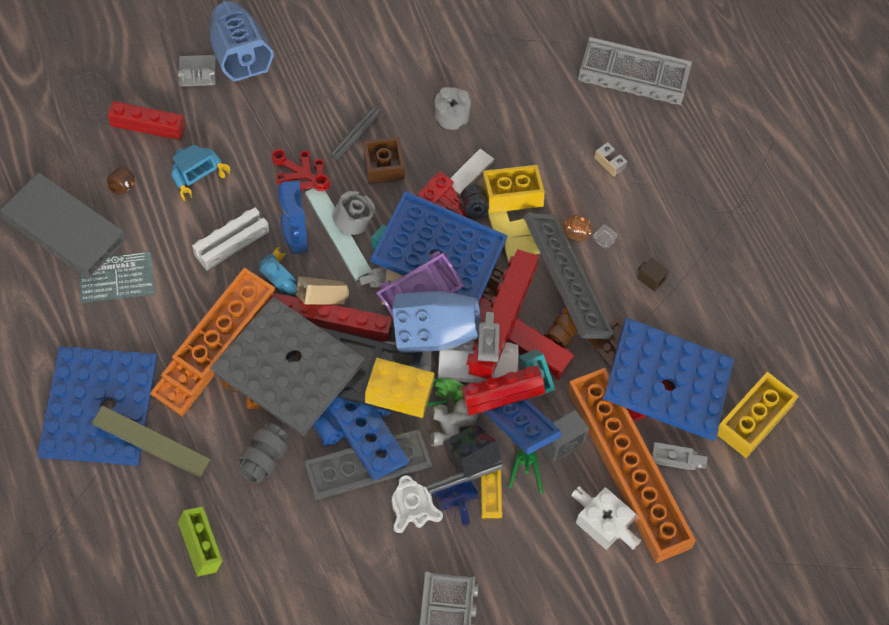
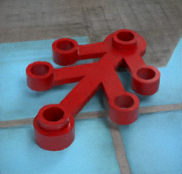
[271,149,331,192]

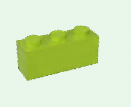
[178,507,222,577]

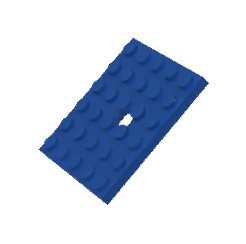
[370,191,508,303]
[603,318,734,441]
[38,346,158,466]

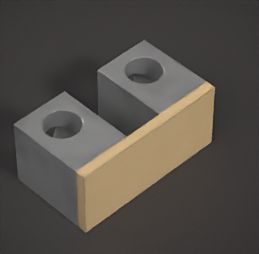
[594,142,627,177]

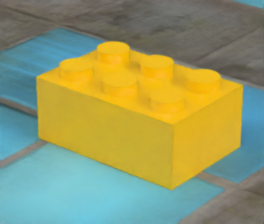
[482,165,545,213]
[365,358,435,418]

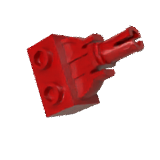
[417,170,472,220]

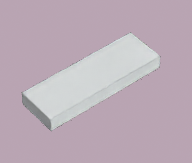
[450,149,494,197]

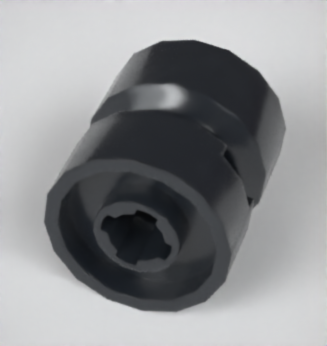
[461,184,489,219]

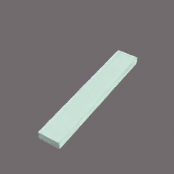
[305,188,371,282]

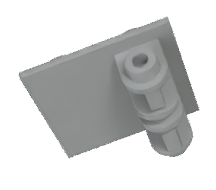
[178,55,215,86]

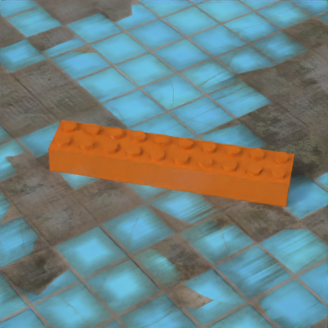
[567,368,696,564]

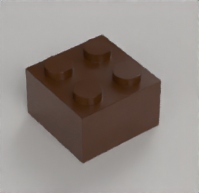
[363,137,405,184]

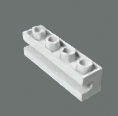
[192,208,269,271]

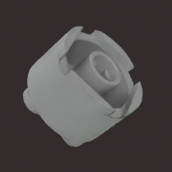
[434,87,471,130]
[332,191,375,235]

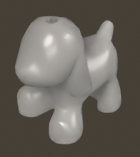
[429,399,478,447]

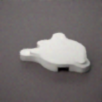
[392,475,443,533]

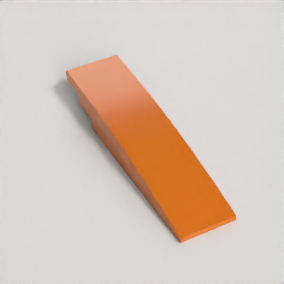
[150,268,275,417]

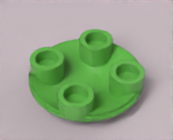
[435,378,465,404]

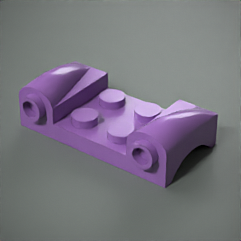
[377,251,464,320]

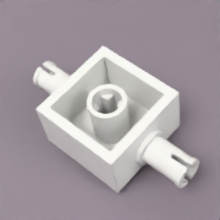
[571,486,641,550]

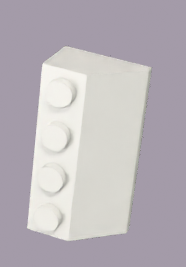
[438,340,518,383]

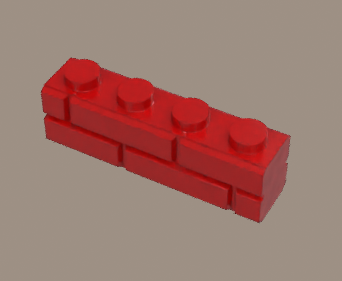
[108,101,185,140]
[461,366,545,415]

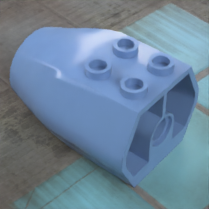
[209,0,274,82]
[393,291,481,353]

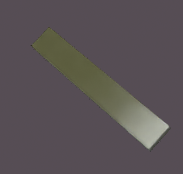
[92,406,210,478]

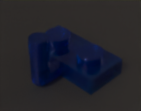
[434,480,479,526]

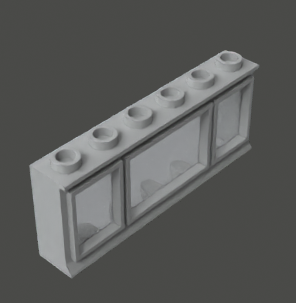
[578,37,692,105]
[420,571,479,625]

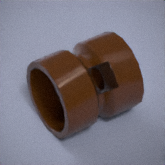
[544,313,578,348]

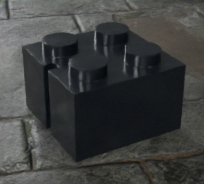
[443,424,502,478]

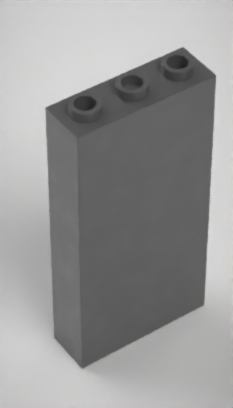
[0,173,126,280]

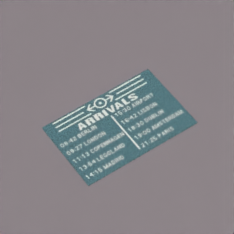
[79,251,154,303]

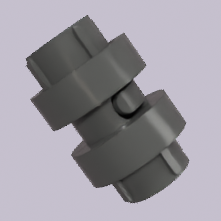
[238,423,288,483]

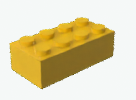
[717,372,799,458]

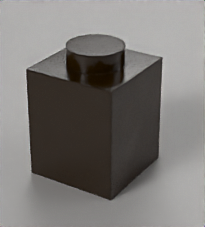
[637,257,669,292]

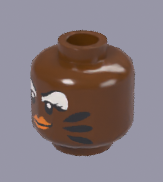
[107,167,135,195]

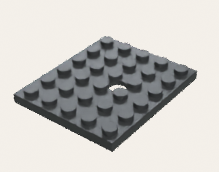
[210,297,366,436]

